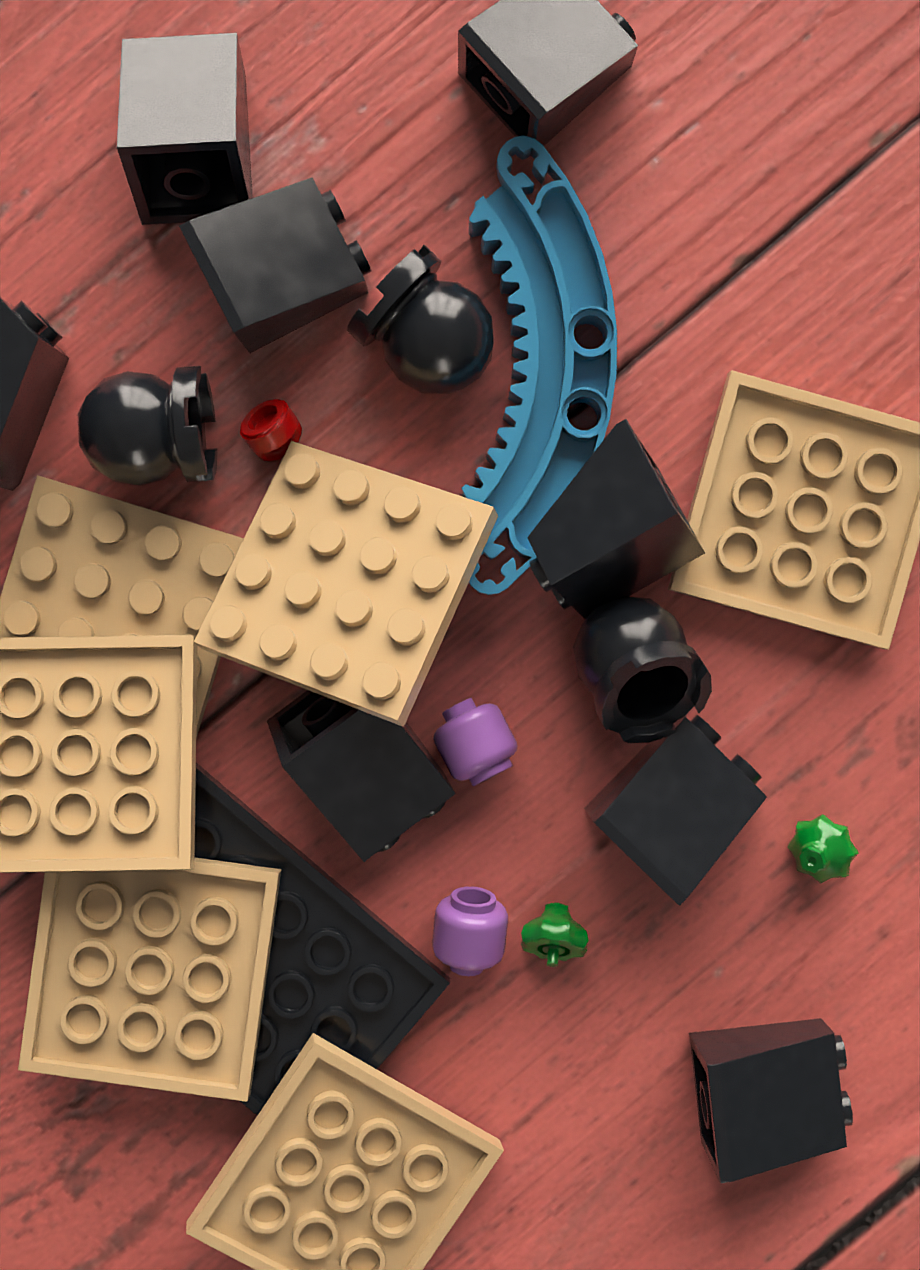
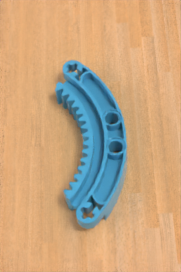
[462,136,617,595]

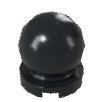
[347,245,494,394]
[77,366,217,486]
[573,596,712,743]

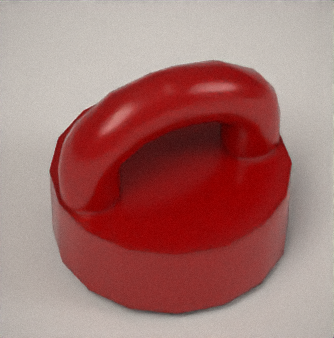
[240,399,302,462]

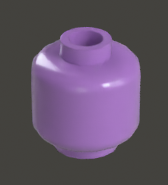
[433,698,518,786]
[432,887,508,976]

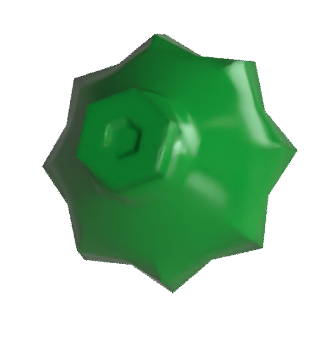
[787,814,859,883]
[521,902,589,967]

